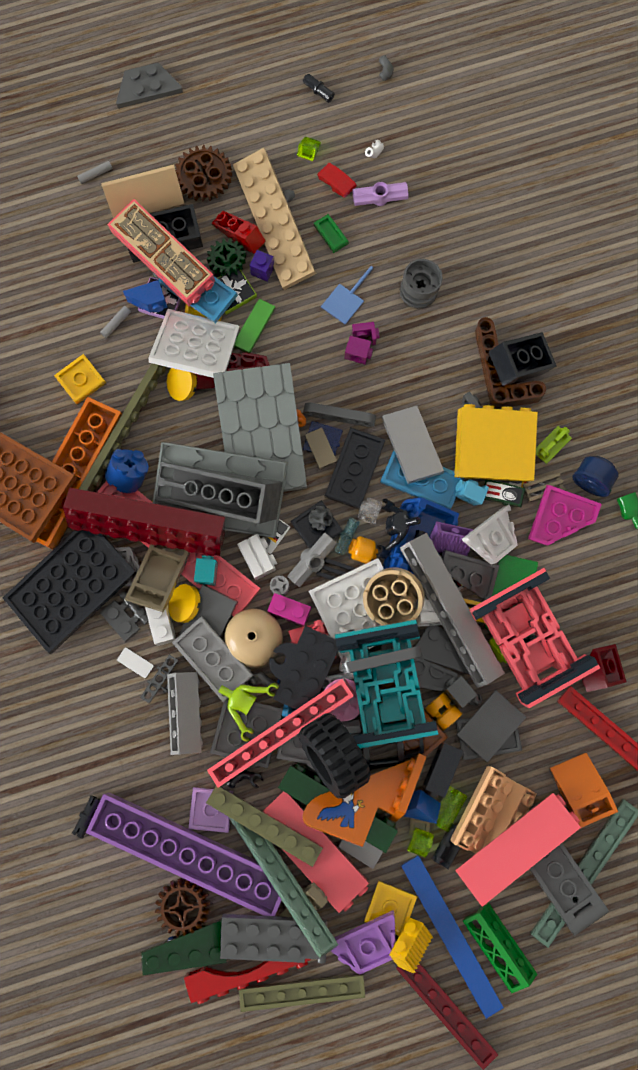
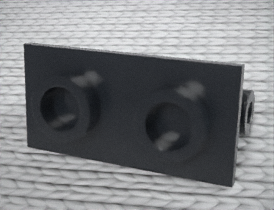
[431,823,461,870]

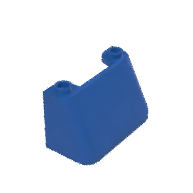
[383,497,459,574]

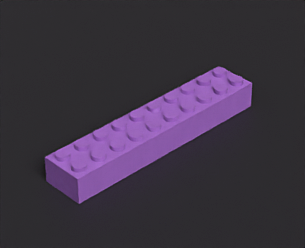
[86,792,282,916]

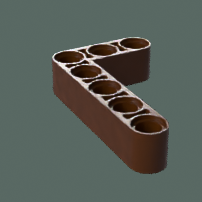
[475,317,546,409]

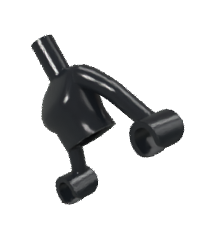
[376,498,421,559]

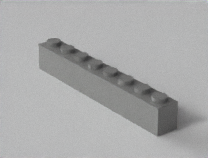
[400,533,505,688]

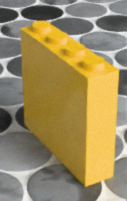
[454,404,538,482]

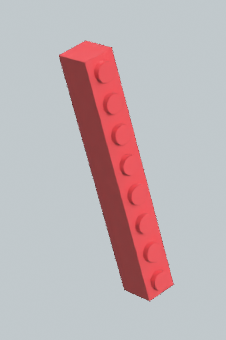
[207,677,356,787]

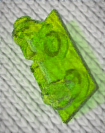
[434,786,467,832]

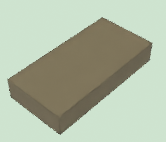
[305,428,337,470]

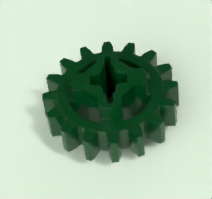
[206,238,246,277]

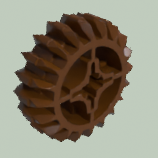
[155,878,211,937]

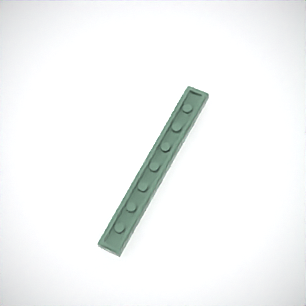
[530,799,638,948]
[229,817,338,958]

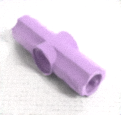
[353,182,408,206]

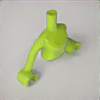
[218,683,279,742]

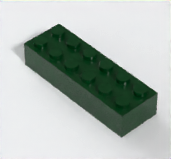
[278,763,398,853]

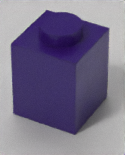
[249,250,274,282]

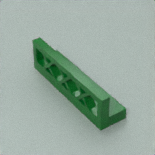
[463,902,537,994]

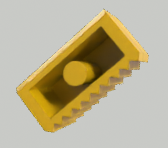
[389,918,433,973]

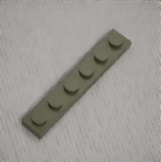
[206,786,323,867]
[239,973,366,1012]

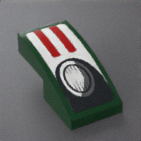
[484,480,525,508]

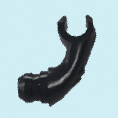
[226,770,264,788]

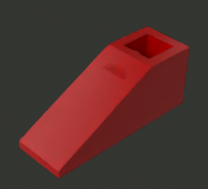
[211,211,266,254]

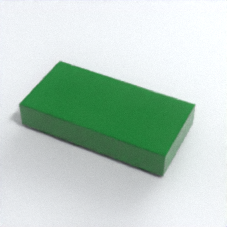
[314,214,349,253]

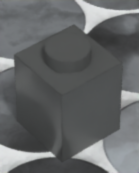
[443,676,477,708]

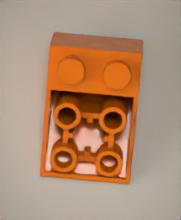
[549,753,618,828]

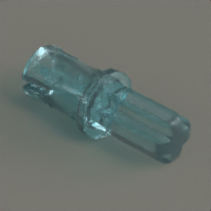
[334,517,360,555]

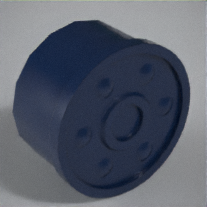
[572,456,619,497]

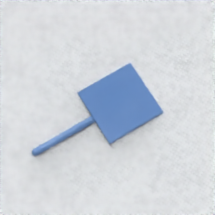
[321,266,373,324]

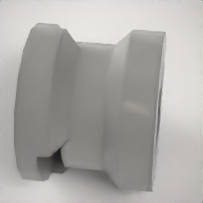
[270,575,290,596]

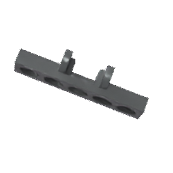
[140,654,179,704]

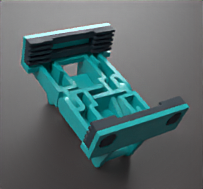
[335,620,438,748]

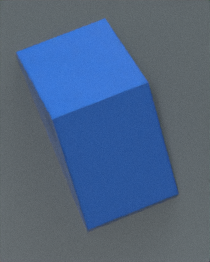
[404,790,441,824]

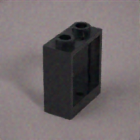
[422,742,464,799]

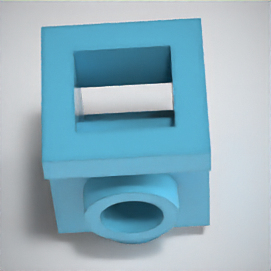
[455,480,489,506]

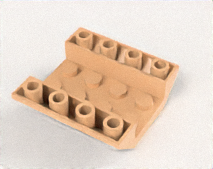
[450,766,537,854]

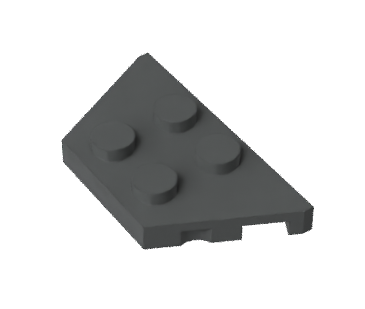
[116,63,183,109]

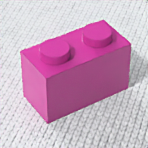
[267,593,312,627]

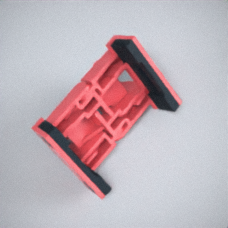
[469,568,600,708]

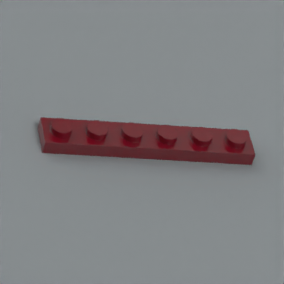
[396,962,498,1070]

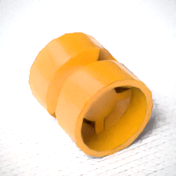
[425,692,462,730]

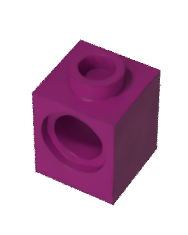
[344,335,374,365]

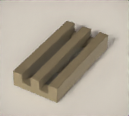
[522,472,566,503]

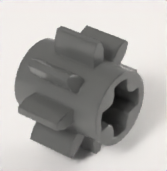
[309,506,333,530]

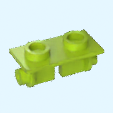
[536,426,572,464]

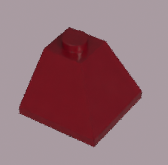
[582,644,627,692]

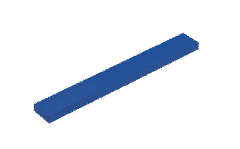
[401,855,504,1019]

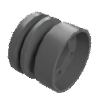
[399,259,443,309]

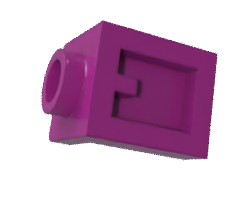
[352,322,379,345]

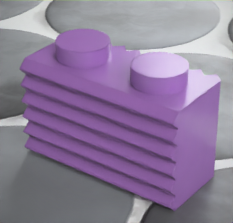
[429,522,473,556]

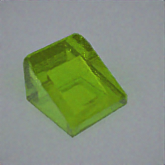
[297,136,321,161]
[407,828,434,857]

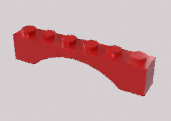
[184,959,311,1004]

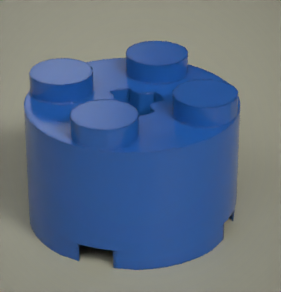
[105,449,149,493]

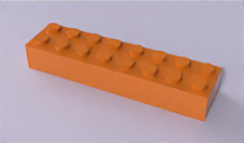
[36,397,122,550]

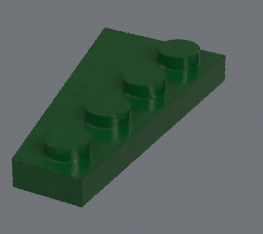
[141,918,226,975]

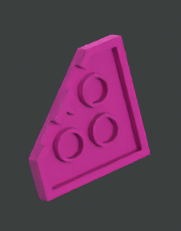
[528,485,602,546]

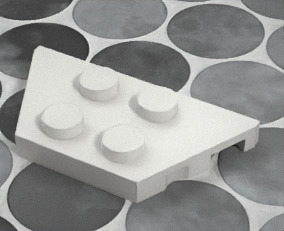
[462,505,518,564]

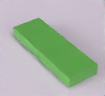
[234,299,275,353]

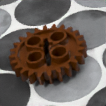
[175,145,232,202]

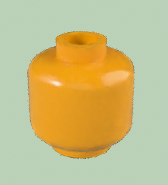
[348,536,378,564]

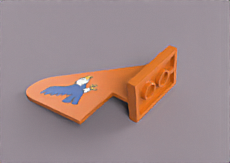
[302,753,426,847]

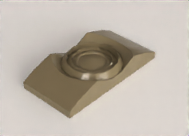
[125,544,190,612]

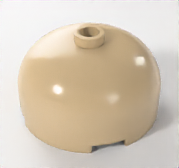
[363,567,425,626]
[224,609,283,668]

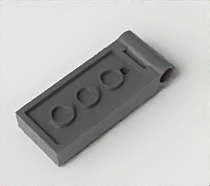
[529,843,609,936]

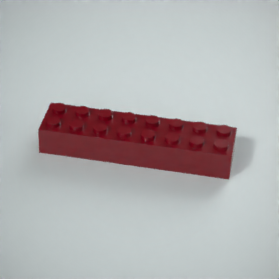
[63,488,225,556]

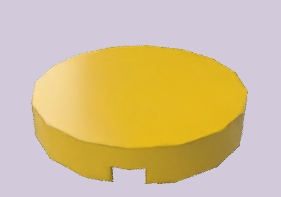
[167,368,197,401]
[168,584,200,623]

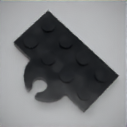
[269,625,338,710]

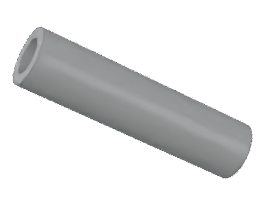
[77,161,113,184]
[100,306,131,339]

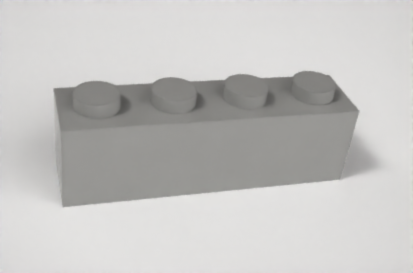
[167,672,203,755]

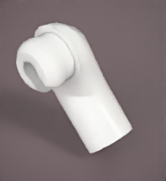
[365,140,384,159]

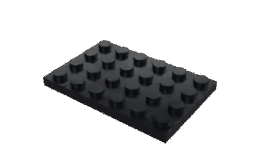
[3,530,137,654]

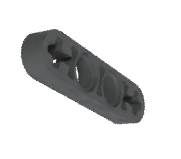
[303,402,376,427]
[342,646,422,674]

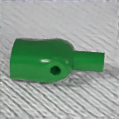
[617,492,638,529]

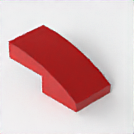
[317,163,357,198]

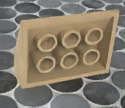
[101,165,185,218]

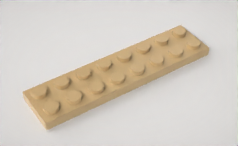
[233,148,317,290]

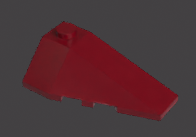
[195,352,270,389]

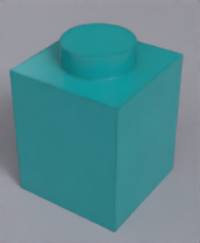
[194,556,218,586]

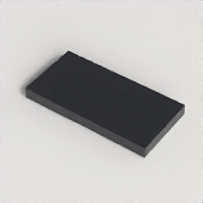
[324,427,385,510]

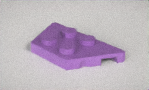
[331,910,396,975]

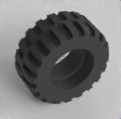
[299,713,371,798]

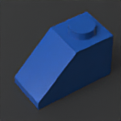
[123,280,167,313]

